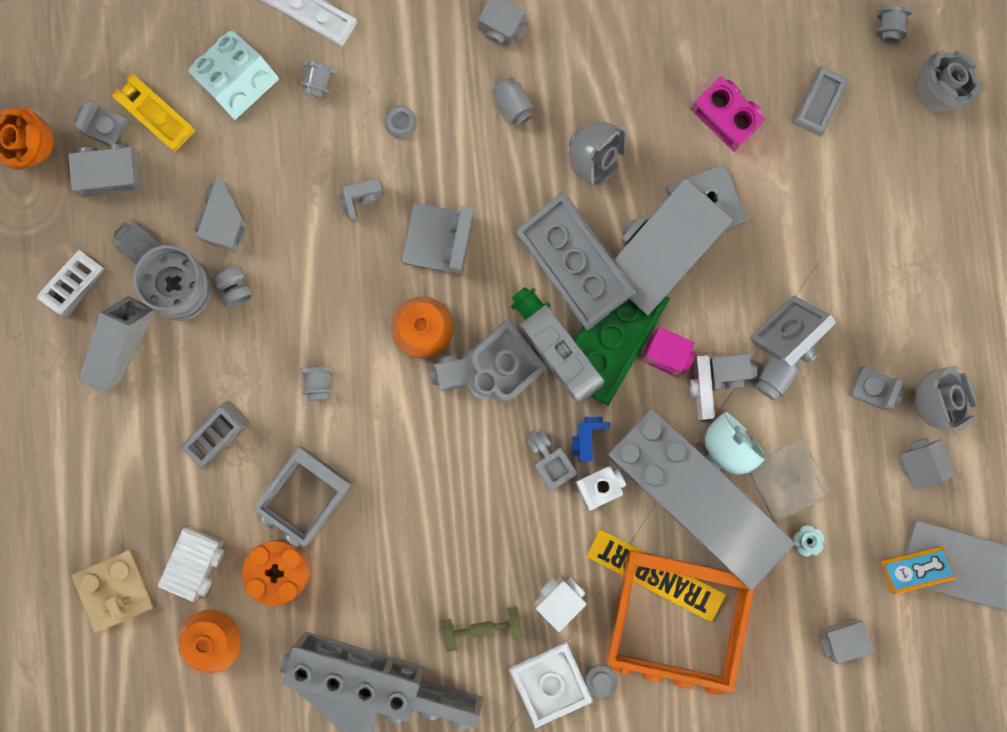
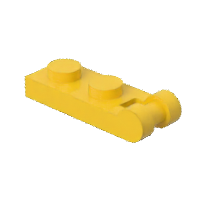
[111,73,196,152]

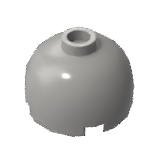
[569,122,628,186]
[914,366,976,431]

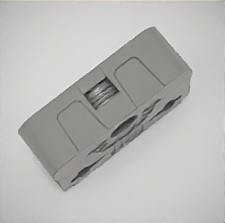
[519,305,604,405]

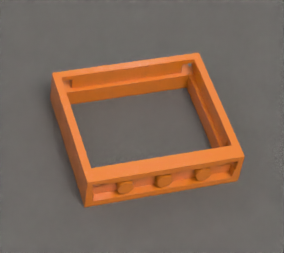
[605,550,755,695]

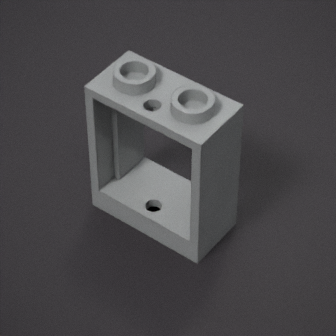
[253,447,353,547]

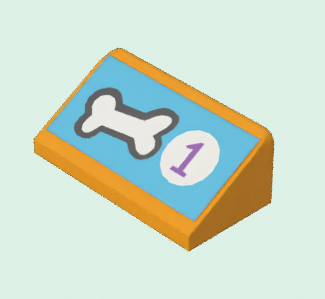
[880,546,956,594]

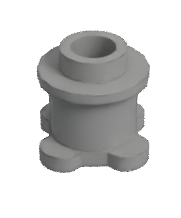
[876,4,913,44]
[299,60,338,98]
[300,367,334,401]

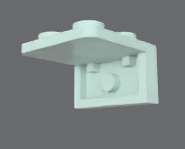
[189,31,279,120]

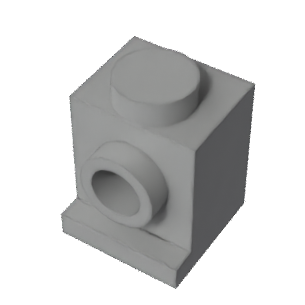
[429,351,471,391]
[710,353,757,391]

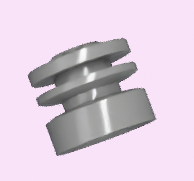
[133,245,213,321]

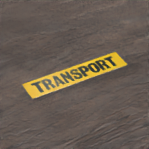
[586,529,726,623]

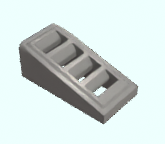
[181,401,250,469]

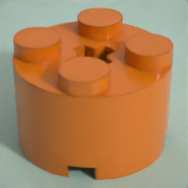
[242,539,312,606]

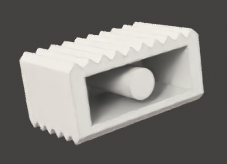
[158,526,225,602]

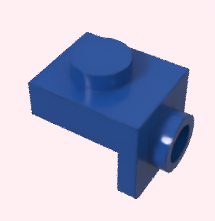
[572,417,611,462]

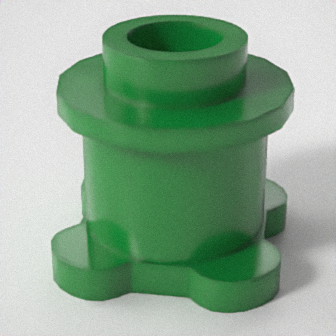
[511,287,551,321]

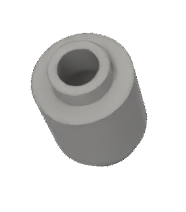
[492,77,535,126]
[754,356,800,400]

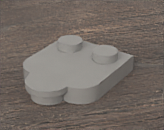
[466,319,547,402]

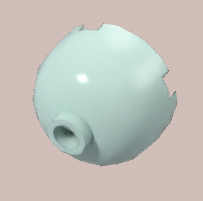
[705,412,767,475]

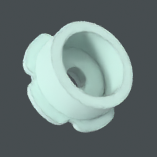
[793,525,825,557]

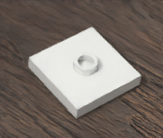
[509,641,593,728]

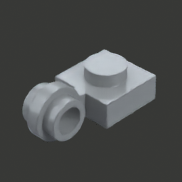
[526,429,578,491]

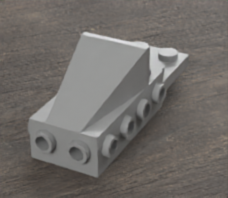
[280,631,483,732]

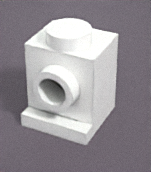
[575,466,626,511]

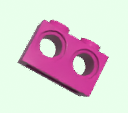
[691,76,765,152]
[640,327,696,376]

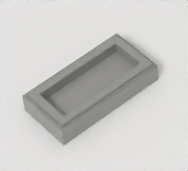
[793,67,849,137]

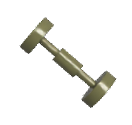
[442,606,522,652]

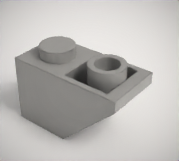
[195,178,248,253]

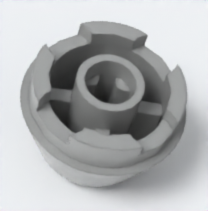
[916,50,982,113]

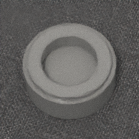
[385,106,417,139]

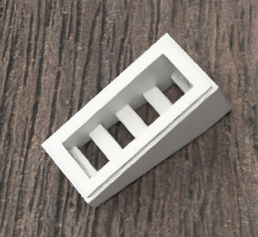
[36,250,105,318]

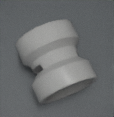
[212,266,254,308]

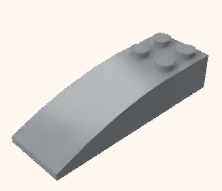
[608,409,795,591]

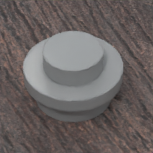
[585,665,617,698]

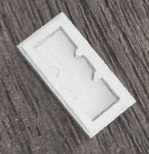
[690,355,715,421]

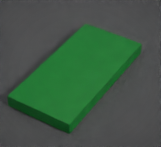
[574,296,670,406]

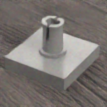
[666,164,748,231]
[750,296,836,367]

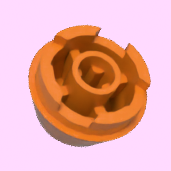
[0,107,54,170]
[391,297,454,359]
[178,610,241,674]

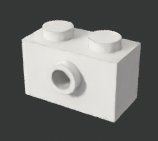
[534,576,587,632]

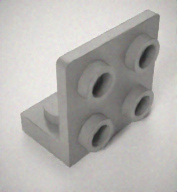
[402,203,474,275]

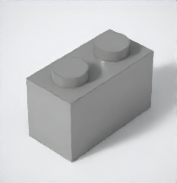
[68,144,142,197]

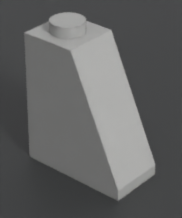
[79,296,155,391]

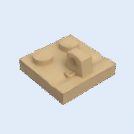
[71,549,156,633]

